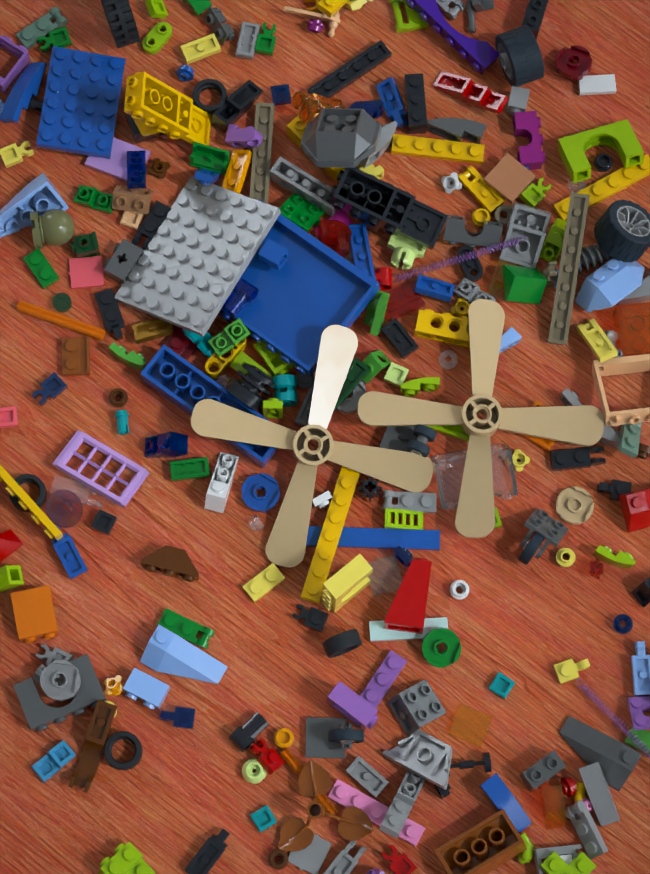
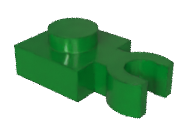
[255,22,276,56]
[37,26,72,52]

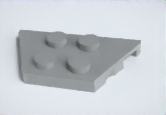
[382,730,453,790]

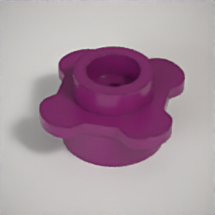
[306,19,325,33]

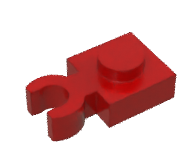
[250,739,285,775]
[381,845,417,874]

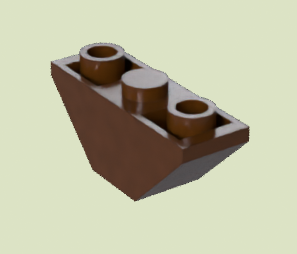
[141,545,199,582]

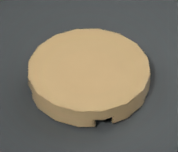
[555,486,594,525]

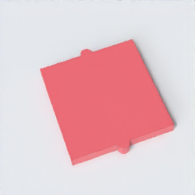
[68,256,105,289]

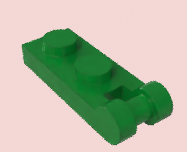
[157,608,215,650]

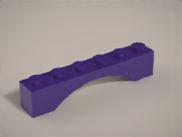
[405,0,499,75]

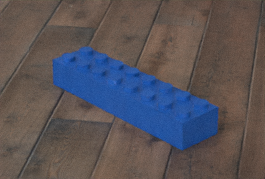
[140,344,279,468]

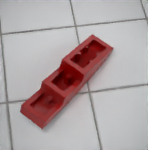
[433,71,508,114]

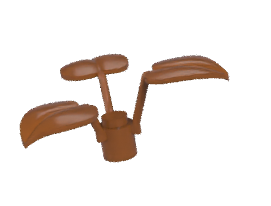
[278,760,373,852]

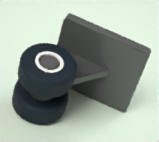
[379,424,437,457]

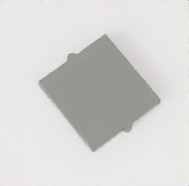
[288,834,332,874]

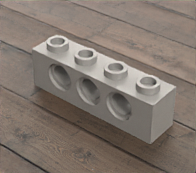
[270,156,337,217]

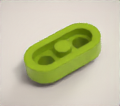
[142,22,172,55]

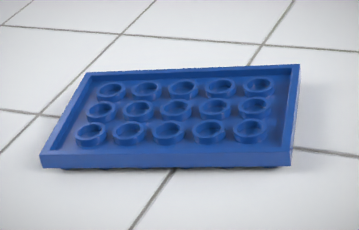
[36,46,126,159]

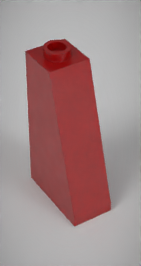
[383,558,432,634]

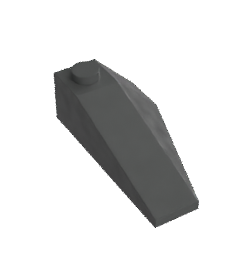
[559,716,642,791]

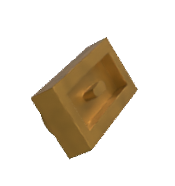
[132,318,174,344]

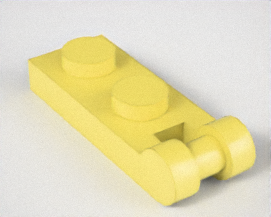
[576,318,618,363]

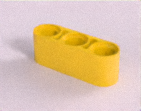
[205,338,247,380]

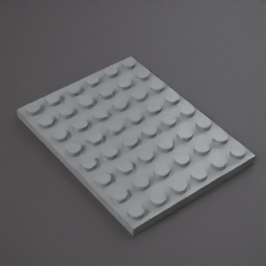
[115,176,281,337]

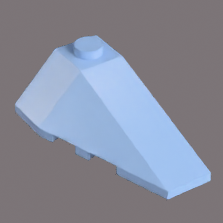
[0,173,69,238]
[140,625,228,684]

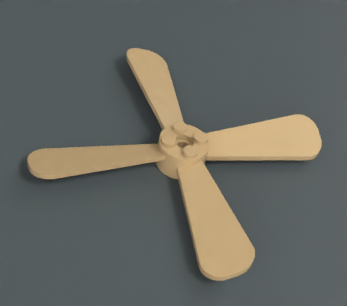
[358,299,604,538]
[191,325,433,567]

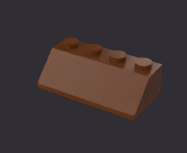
[434,809,527,874]

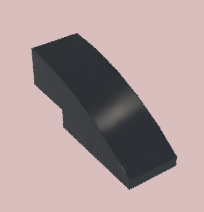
[211,80,263,133]

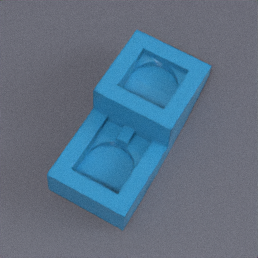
[31,740,76,783]

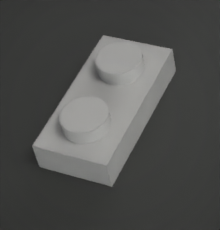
[345,756,389,798]

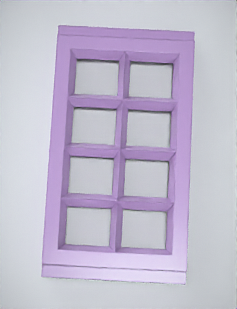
[52,430,149,508]

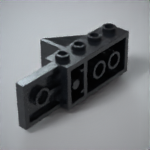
[329,167,448,250]

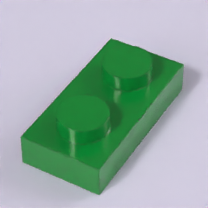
[23,249,60,289]

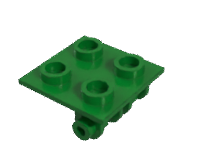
[279,193,325,232]

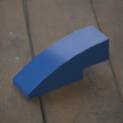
[479,773,532,833]

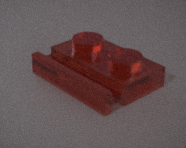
[386,281,425,321]

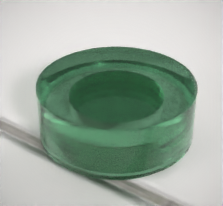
[52,293,72,313]

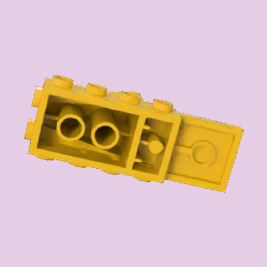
[124,72,211,146]

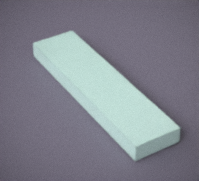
[369,617,448,642]

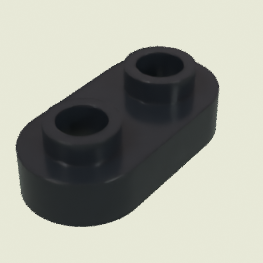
[457,246,483,282]

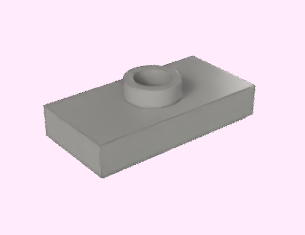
[235,21,260,60]

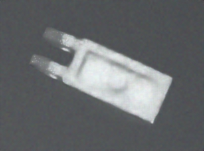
[49,475,104,508]

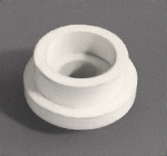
[450,580,469,600]

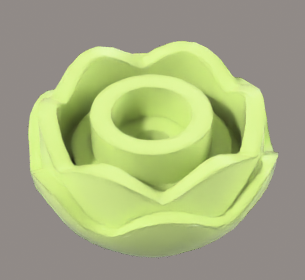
[242,758,267,784]

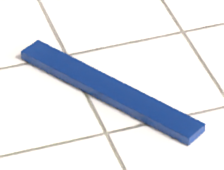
[306,526,440,551]

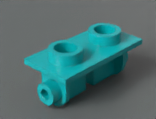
[182,329,214,357]

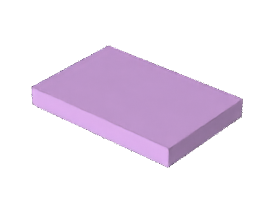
[85,137,151,186]

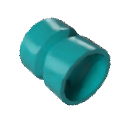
[272,374,298,407]

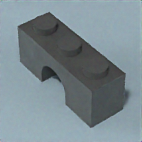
[443,214,503,250]

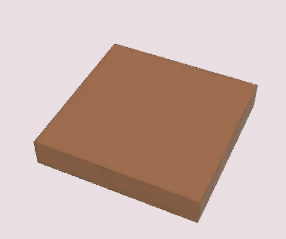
[483,153,536,204]

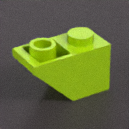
[539,217,566,262]

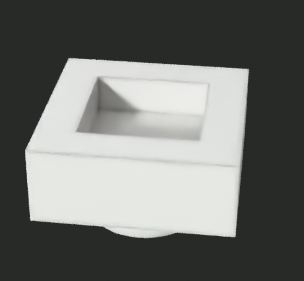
[312,490,332,509]

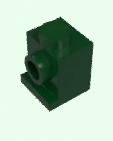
[71,231,100,258]

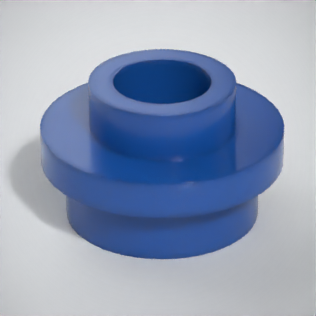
[176,65,194,82]

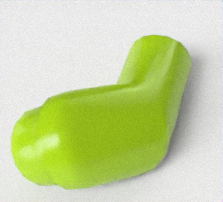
[518,833,534,864]

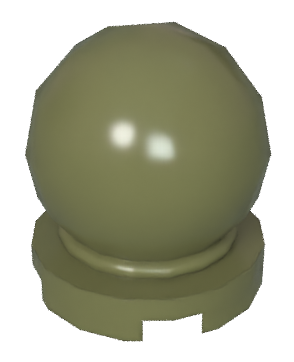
[30,209,75,249]

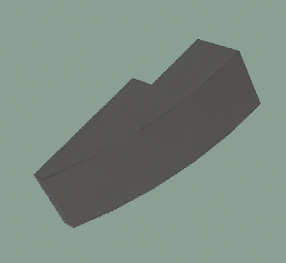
[426,118,487,144]

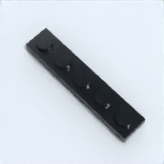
[308,40,392,106]

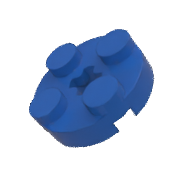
[242,473,280,513]

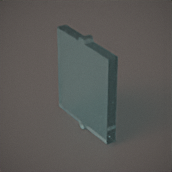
[367,555,403,597]

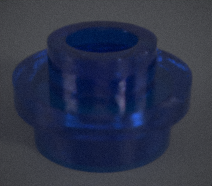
[613,614,633,634]

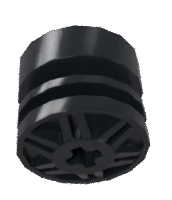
[225,362,276,411]

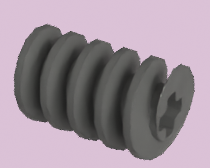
[578,243,610,273]

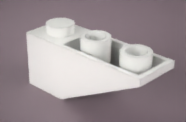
[204,452,239,513]

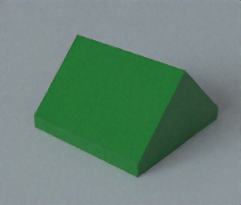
[502,265,547,305]

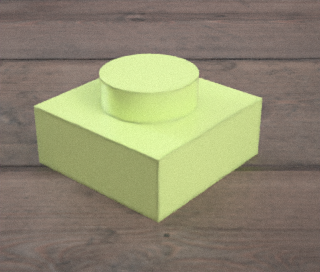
[384,362,409,388]

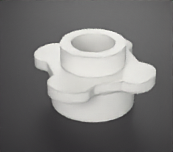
[441,172,462,194]

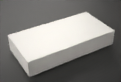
[578,74,617,96]

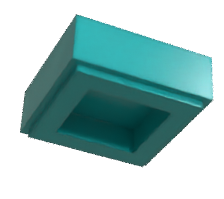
[488,672,516,700]
[250,805,277,833]

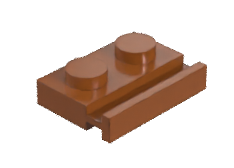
[62,337,90,376]

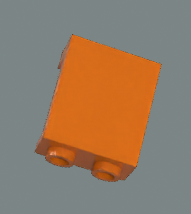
[10,585,60,644]

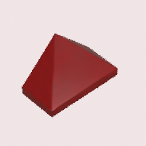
[0,529,23,563]

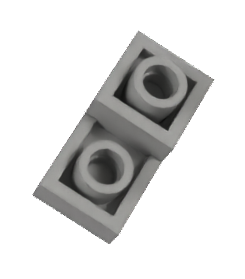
[453,277,496,304]

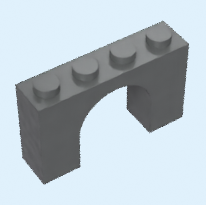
[13,654,107,733]

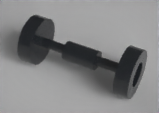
[449,752,491,777]

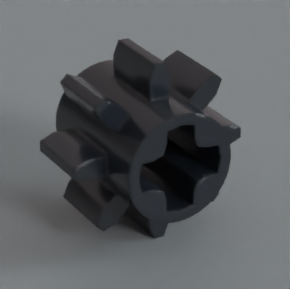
[358,476,382,502]

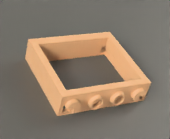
[592,354,650,427]

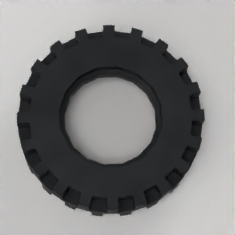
[101,0,140,49]

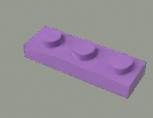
[360,650,407,708]

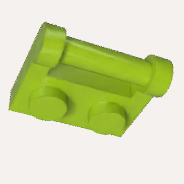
[389,0,428,33]

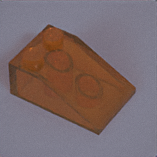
[613,302,650,357]

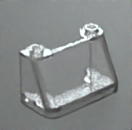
[431,444,518,511]

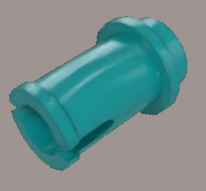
[114,410,130,435]

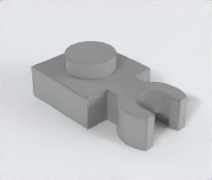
[36,644,73,666]

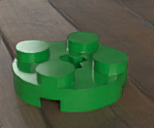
[421,627,461,668]

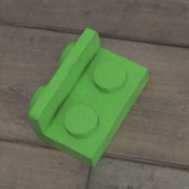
[364,291,390,336]

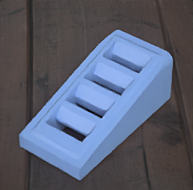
[499,327,522,353]

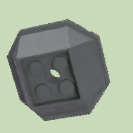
[301,108,382,168]

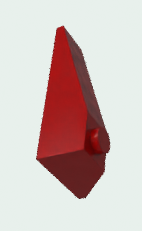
[619,487,650,533]

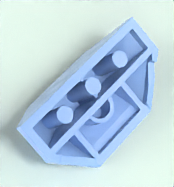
[575,258,645,313]

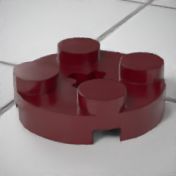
[555,45,592,81]

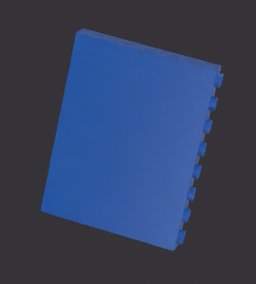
[220,199,380,377]

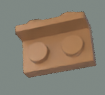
[112,184,154,214]

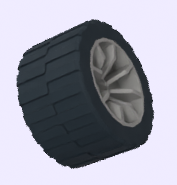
[495,25,544,87]
[594,200,650,262]

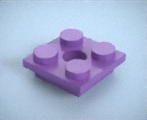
[627,695,650,731]

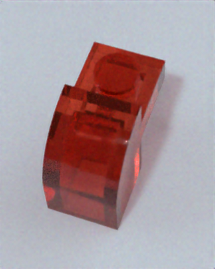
[318,220,352,258]

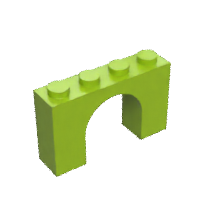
[557,119,644,184]

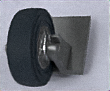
[518,508,569,565]
[305,717,364,759]

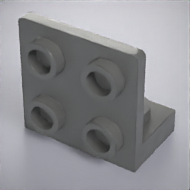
[387,680,446,736]

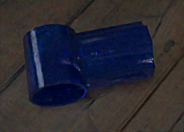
[222,279,259,317]

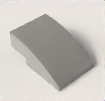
[499,202,551,269]

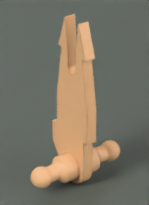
[283,6,341,37]

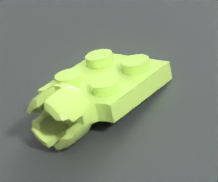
[387,234,427,270]

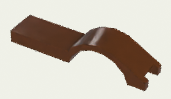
[68,700,118,793]

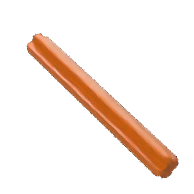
[16,300,106,341]

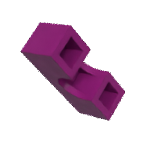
[512,111,545,170]

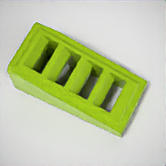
[384,508,423,530]

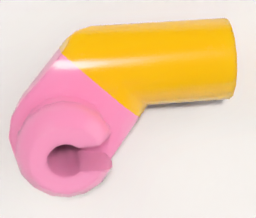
[573,782,593,811]

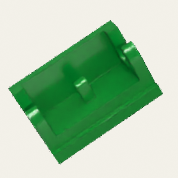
[189,142,230,176]

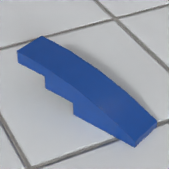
[0,62,47,123]

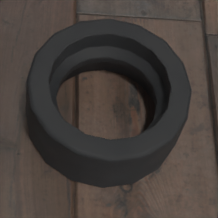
[192,79,227,116]
[9,474,47,513]
[323,629,362,658]
[104,731,143,771]

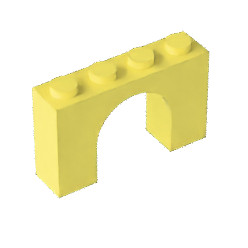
[321,554,373,613]

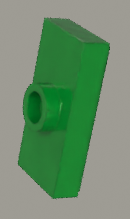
[169,457,210,482]

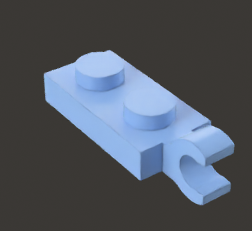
[631,641,650,696]

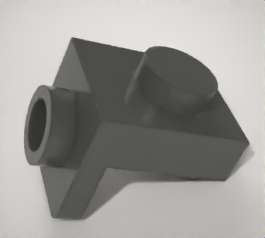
[469,0,494,12]

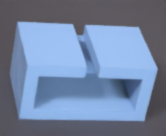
[123,668,170,710]

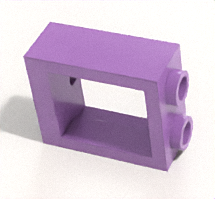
[0,35,30,93]
[327,681,378,731]

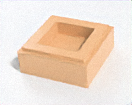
[120,211,144,231]

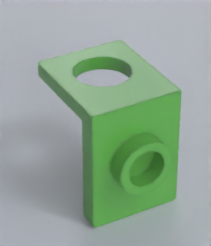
[362,350,391,384]

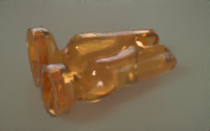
[292,91,345,123]

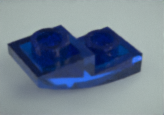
[127,151,146,189]

